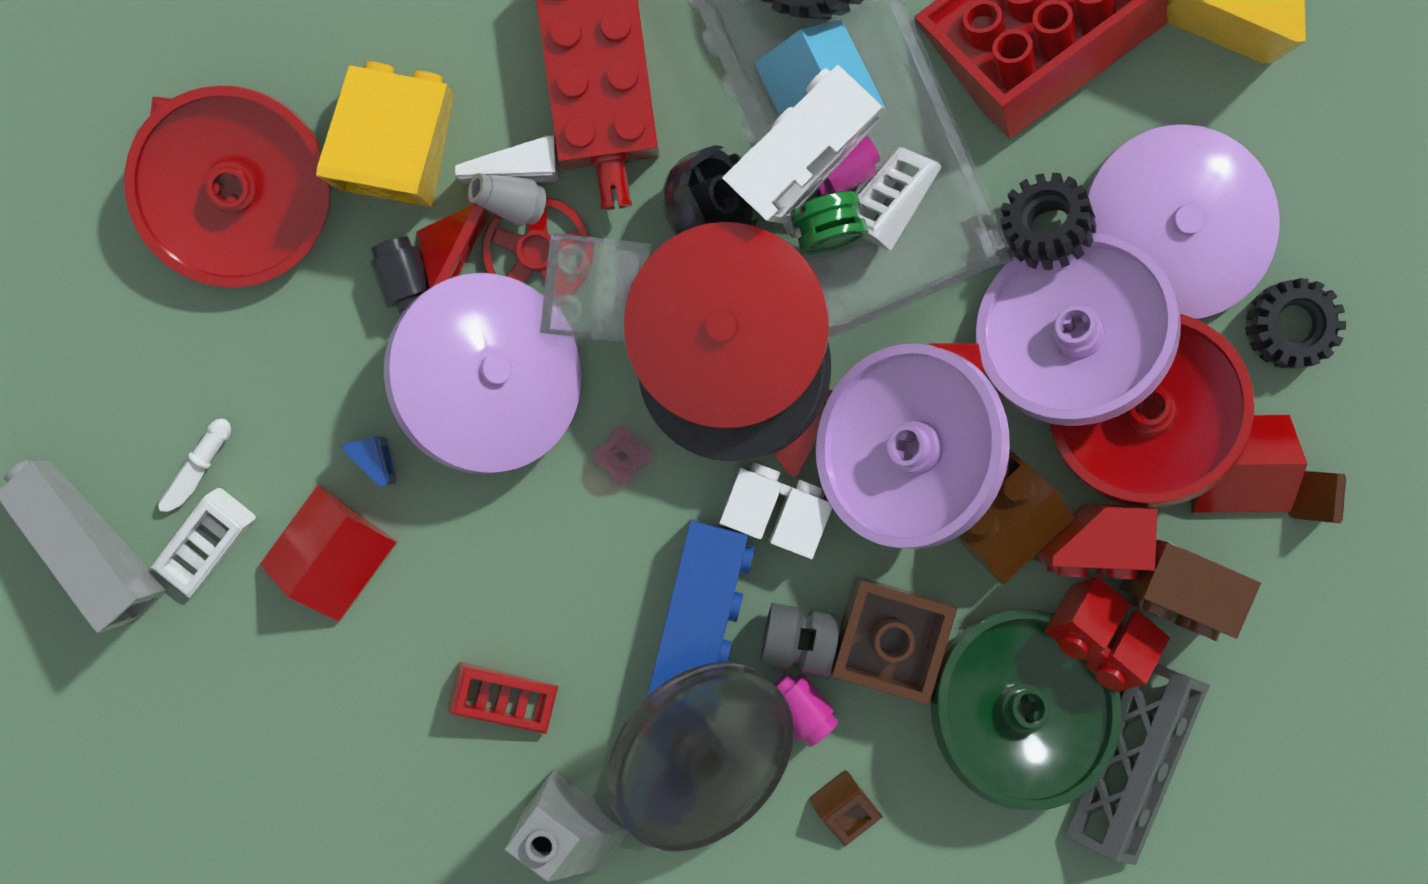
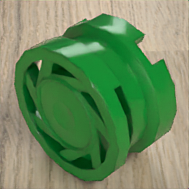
[790,191,868,255]

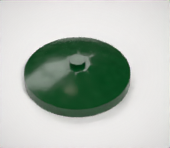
[931,609,1122,810]

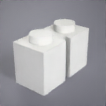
[719,462,832,559]

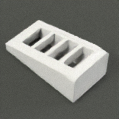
[455,135,559,186]
[857,147,942,251]
[151,488,256,598]

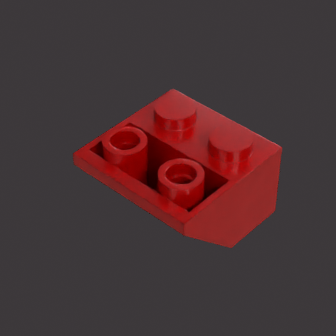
[1033,503,1158,579]

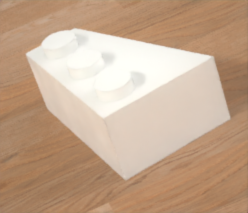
[722,64,889,224]

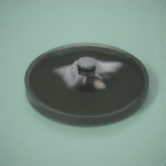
[606,662,794,852]

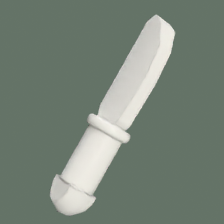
[158,418,231,512]

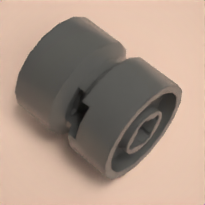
[759,602,840,679]

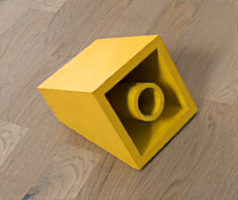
[1166,0,1306,64]
[316,61,454,208]

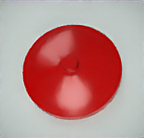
[124,85,331,287]
[624,222,829,428]
[1050,314,1255,507]

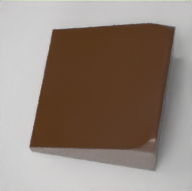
[1288,471,1346,524]
[810,770,883,846]

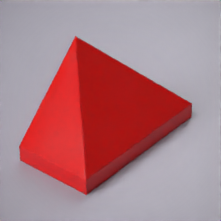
[417,204,490,288]

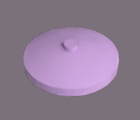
[1086,125,1280,319]
[976,233,1181,426]
[384,273,582,474]
[816,344,1010,549]

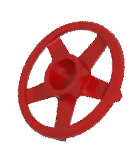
[482,197,592,303]

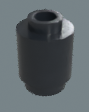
[370,236,430,313]

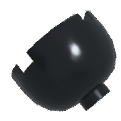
[662,145,758,235]

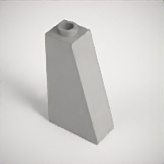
[0,460,167,633]
[505,769,631,882]

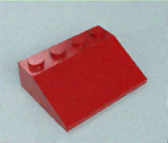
[914,0,1168,139]

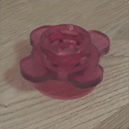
[593,427,651,485]

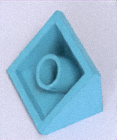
[753,19,885,116]

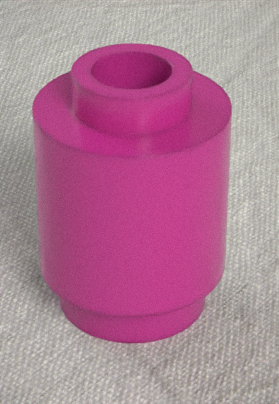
[816,135,881,197]
[767,672,839,747]

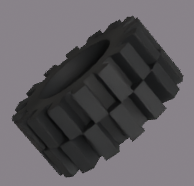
[1000,172,1097,270]
[1245,278,1346,369]

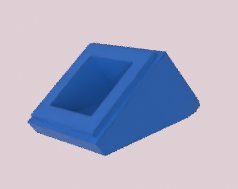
[340,436,397,487]

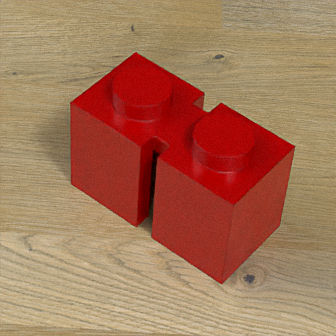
[1045,576,1170,692]

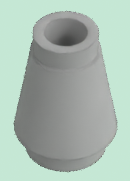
[468,173,546,226]

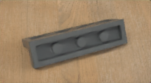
[1065,663,1210,865]

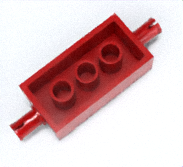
[537,0,659,210]

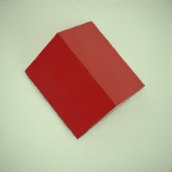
[1191,414,1307,513]
[260,485,398,621]

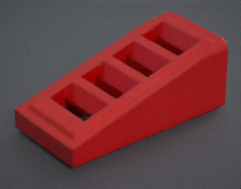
[448,662,558,734]

